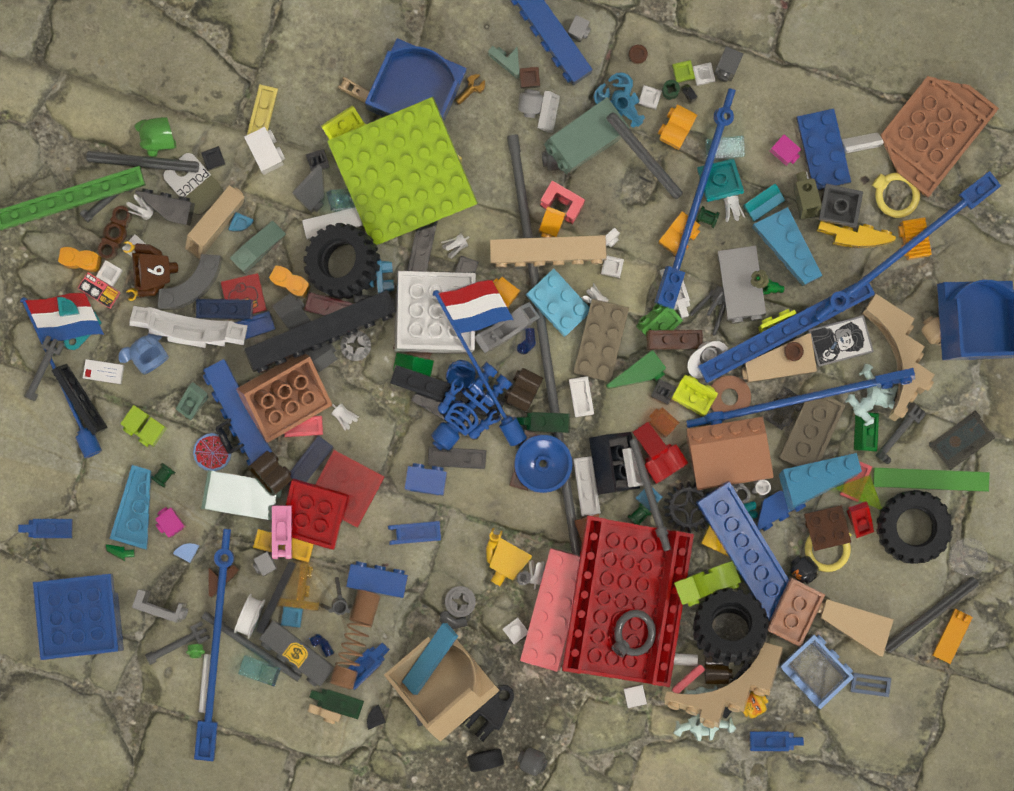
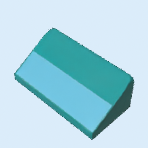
[743,183,785,222]

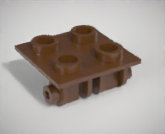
[804,505,851,551]

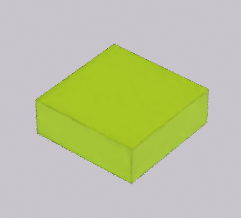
[672,60,695,83]

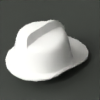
[687,341,728,379]

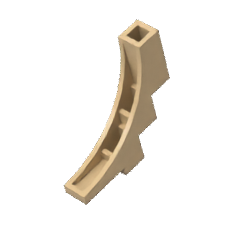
[862,294,935,421]
[665,642,783,728]

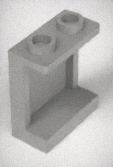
[132,589,189,623]

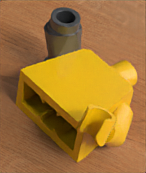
[486,528,532,586]

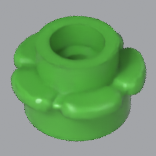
[186,644,205,658]

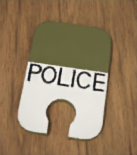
[164,153,224,215]

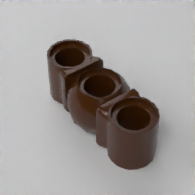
[98,206,132,260]

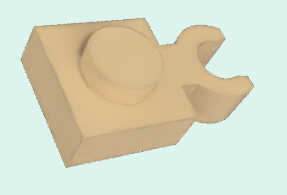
[308,704,342,724]

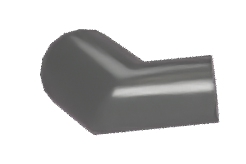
[440,611,468,629]

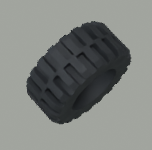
[303,223,380,299]
[876,490,953,564]
[693,588,769,666]

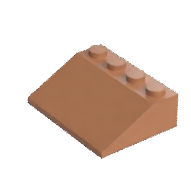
[236,354,332,443]
[687,417,774,490]

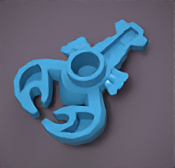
[594,72,645,128]

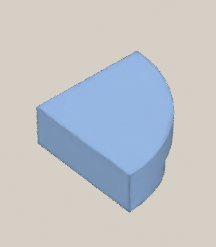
[173,543,199,563]

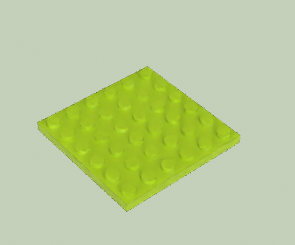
[327,97,478,245]

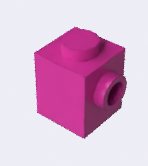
[770,134,801,166]
[155,507,186,538]

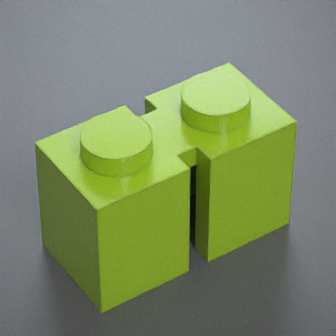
[120,405,167,447]

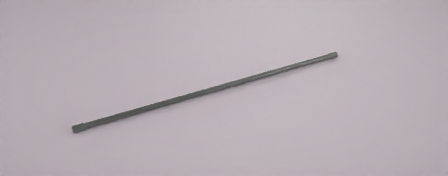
[507,134,581,556]

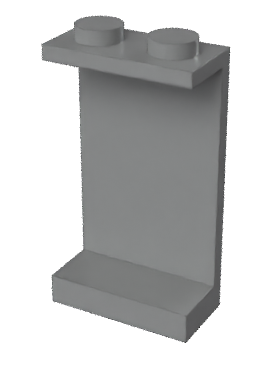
[718,246,766,324]

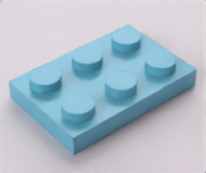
[526,269,590,337]

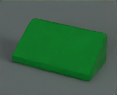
[854,412,879,452]

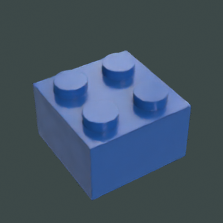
[405,463,447,496]

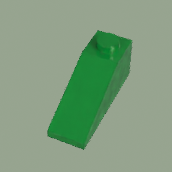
[606,350,666,389]

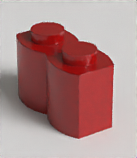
[645,444,688,485]

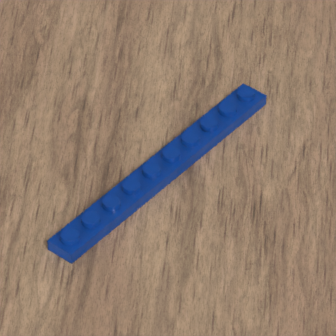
[697,283,875,383]

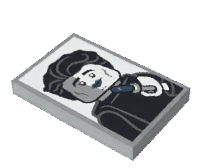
[808,315,874,367]

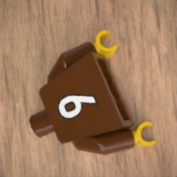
[123,241,178,301]

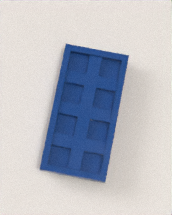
[796,108,851,190]

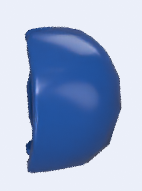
[446,360,476,389]

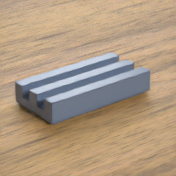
[850,673,891,697]

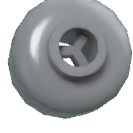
[518,89,544,118]

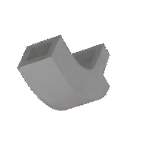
[475,302,540,353]

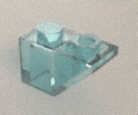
[238,655,281,687]

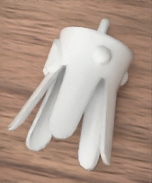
[126,194,154,220]
[724,196,745,222]
[441,233,470,259]
[581,283,609,304]
[332,404,359,431]
[751,479,771,498]
[528,560,546,589]

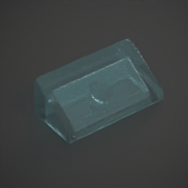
[705,136,745,160]

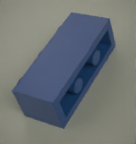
[346,561,408,598]

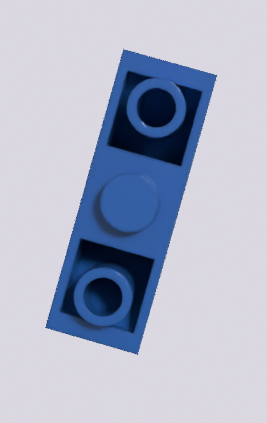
[756,491,806,532]

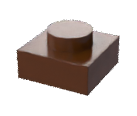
[520,67,540,89]

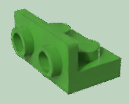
[636,304,683,338]

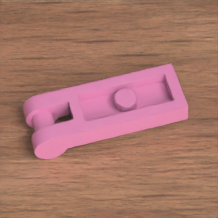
[272,505,292,559]

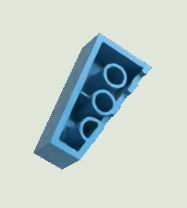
[752,207,822,286]
[779,453,862,511]

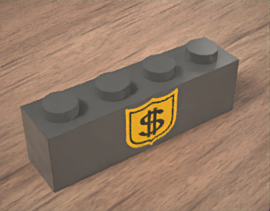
[259,620,334,687]

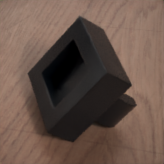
[306,149,330,172]
[651,379,677,405]

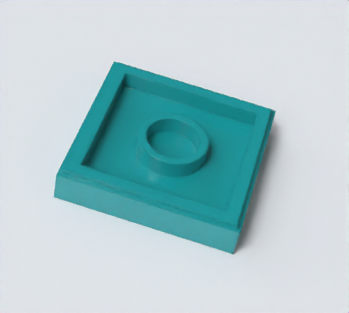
[697,158,744,202]

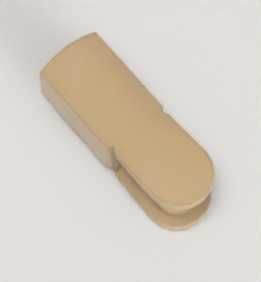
[337,77,370,103]

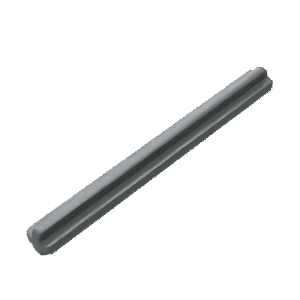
[606,112,683,199]
[86,151,199,173]
[885,577,979,653]

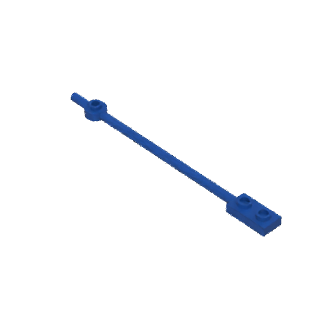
[654,88,736,309]
[814,171,1001,322]
[686,368,915,428]
[194,529,235,761]

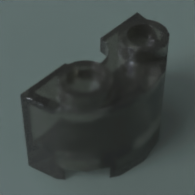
[763,386,804,430]

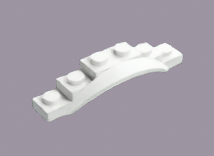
[130,306,248,348]

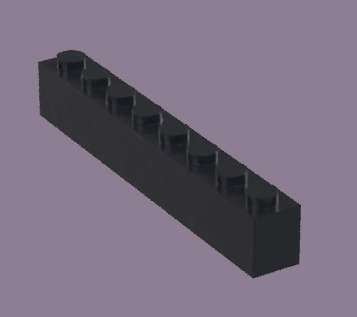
[244,290,396,373]

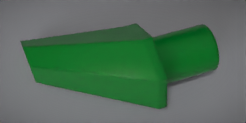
[106,544,135,561]

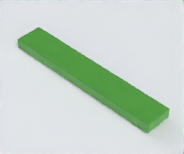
[873,468,990,492]

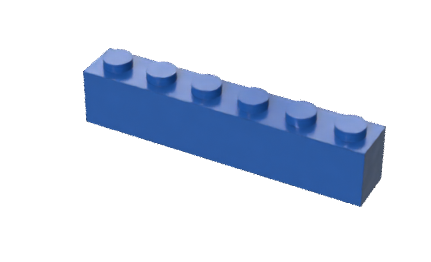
[510,0,593,86]
[203,359,272,466]

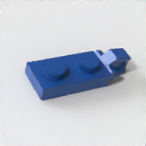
[18,519,73,538]
[347,643,390,690]
[750,731,804,751]

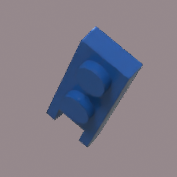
[388,521,441,545]

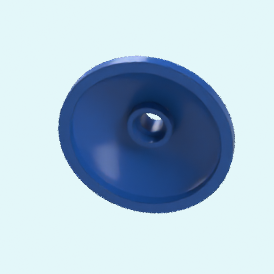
[515,435,572,493]

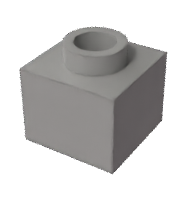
[568,15,591,42]
[253,552,278,576]

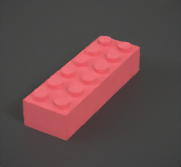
[520,548,580,672]

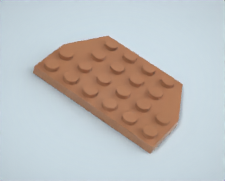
[880,76,999,198]

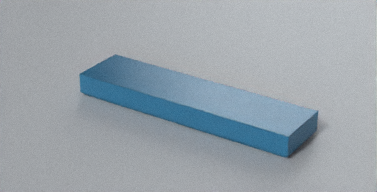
[402,623,458,695]

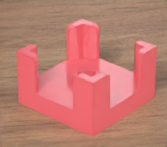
[540,181,585,225]

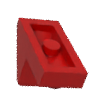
[847,501,874,538]

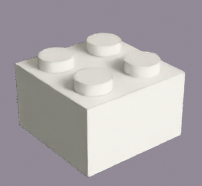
[244,127,285,175]

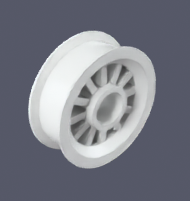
[234,594,265,639]

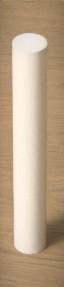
[199,654,211,713]

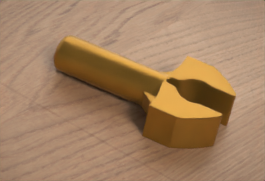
[455,74,485,105]

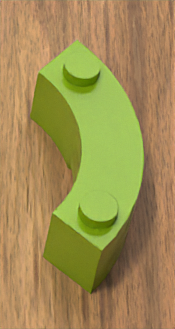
[674,561,743,607]

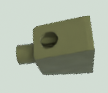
[794,171,822,220]

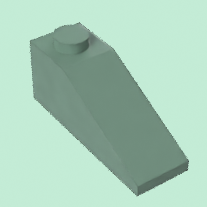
[230,221,286,274]

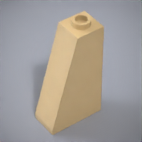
[185,185,245,259]
[741,333,817,383]
[817,599,894,657]

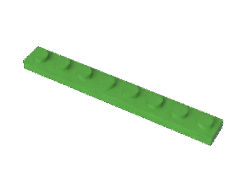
[0,166,146,230]

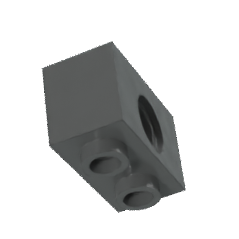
[714,46,744,82]

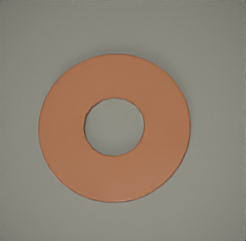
[711,376,751,418]

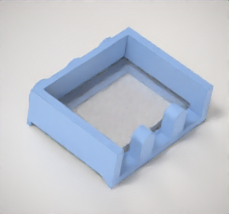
[779,634,854,709]

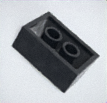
[589,432,640,495]

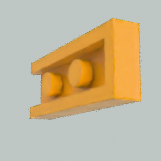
[932,609,973,664]

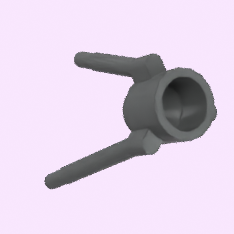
[690,286,726,336]
[320,577,352,615]

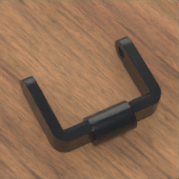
[216,418,245,454]

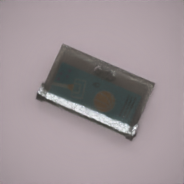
[928,410,995,470]

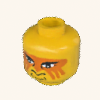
[742,691,769,719]

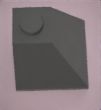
[292,165,325,213]

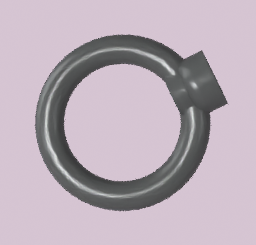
[612,610,656,657]

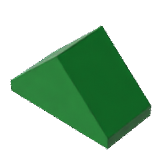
[393,352,434,376]

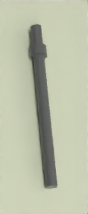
[630,438,671,551]
[201,611,302,682]

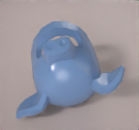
[119,333,169,375]

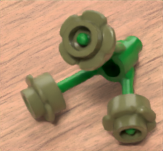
[751,270,785,295]

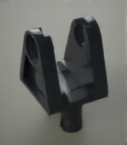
[463,685,514,742]

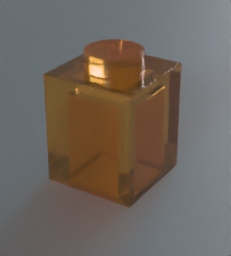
[649,407,680,438]

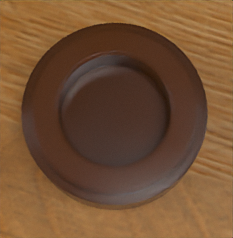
[628,44,648,64]
[784,342,804,362]

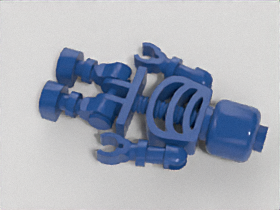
[431,361,512,450]

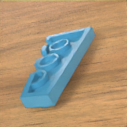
[110,465,151,550]

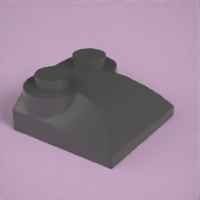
[819,184,863,228]

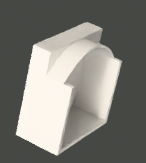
[395,271,476,354]

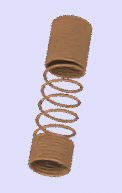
[330,590,381,689]

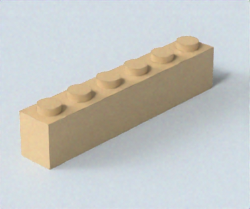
[490,235,607,268]

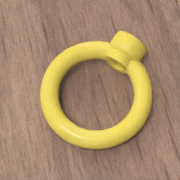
[872,173,920,218]
[805,533,852,572]

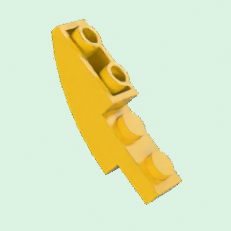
[816,221,896,248]

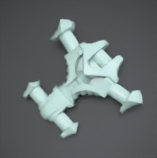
[845,364,898,426]
[673,685,736,741]

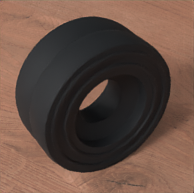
[467,748,504,772]

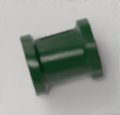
[662,80,680,100]
[696,206,720,229]
[151,462,176,488]
[627,503,652,525]

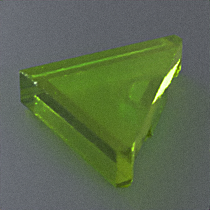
[836,475,882,510]

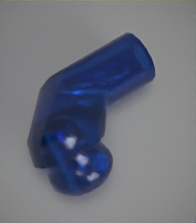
[517,328,536,355]
[310,634,334,658]

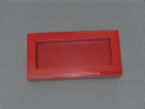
[632,422,669,461]

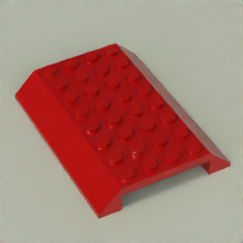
[562,516,694,687]

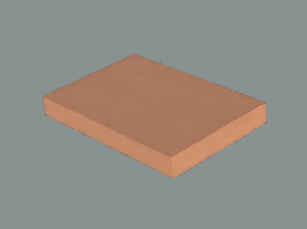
[767,578,825,647]

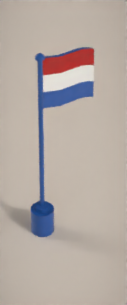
[433,280,527,446]
[20,293,104,459]

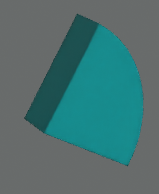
[57,297,80,317]

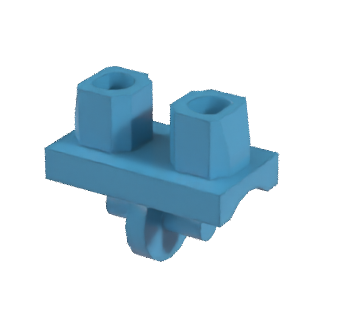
[370,259,394,294]

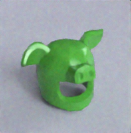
[134,117,176,157]

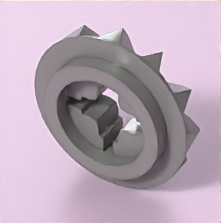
[340,330,371,361]
[445,586,476,617]

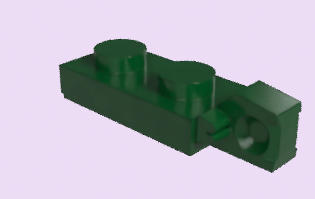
[516,412,570,433]
[309,688,364,719]

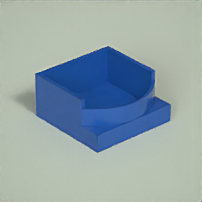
[365,38,467,121]
[937,279,1014,360]
[33,574,124,660]

